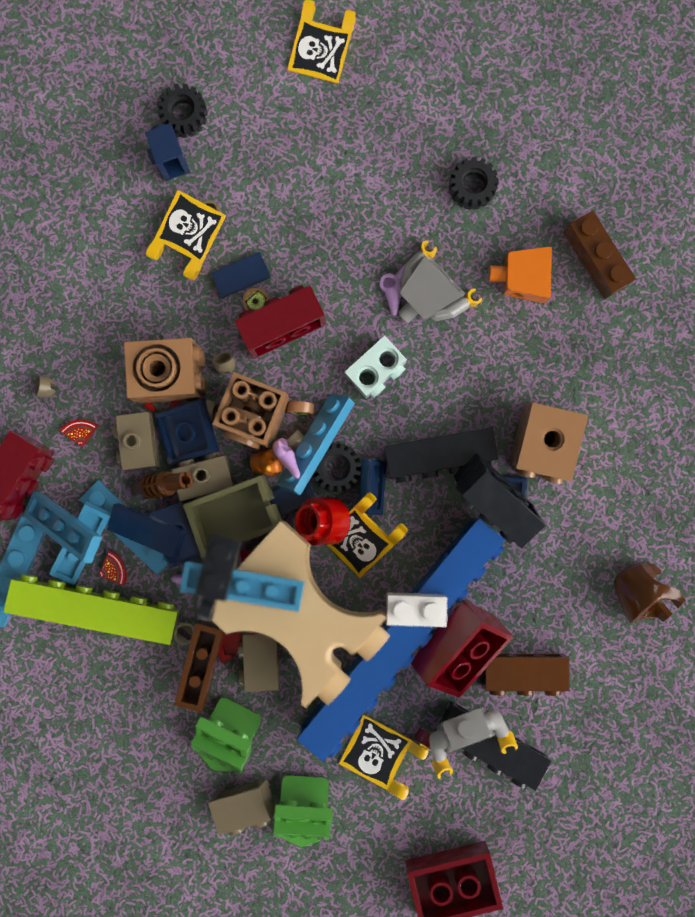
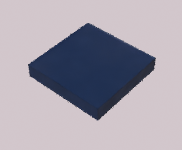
[155,399,219,466]

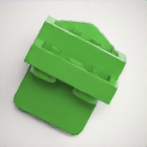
[191,698,261,775]
[274,775,333,848]

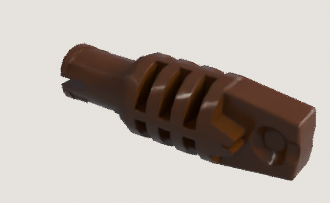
[130,471,193,499]

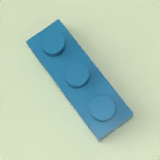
[49,501,111,585]

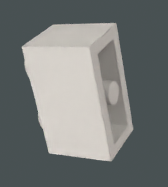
[386,592,447,627]

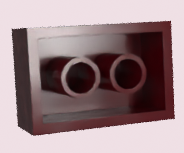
[234,285,326,359]
[0,431,54,521]
[411,600,513,698]
[405,841,504,917]

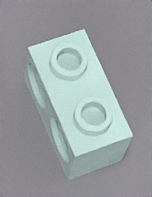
[344,336,407,399]

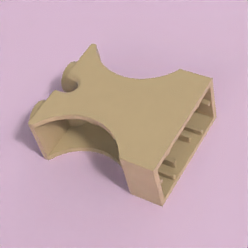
[212,521,390,708]

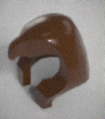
[613,562,686,624]

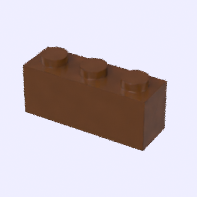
[563,210,636,299]
[174,619,225,713]
[483,654,570,696]

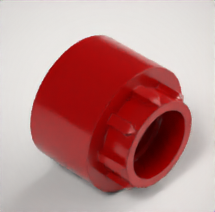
[295,498,350,545]

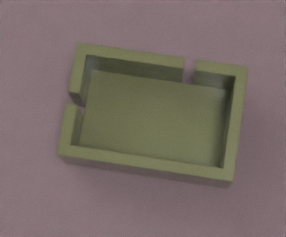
[183,476,283,557]

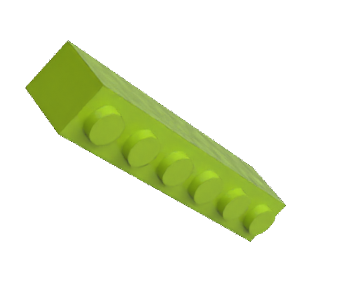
[3,574,180,645]

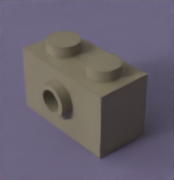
[113,412,160,471]
[172,452,235,502]
[238,634,281,692]
[208,779,275,836]

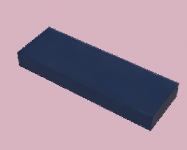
[107,503,185,558]

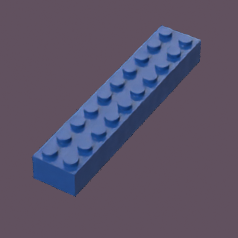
[297,518,505,762]

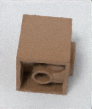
[124,338,207,404]
[212,372,290,450]
[509,401,588,484]

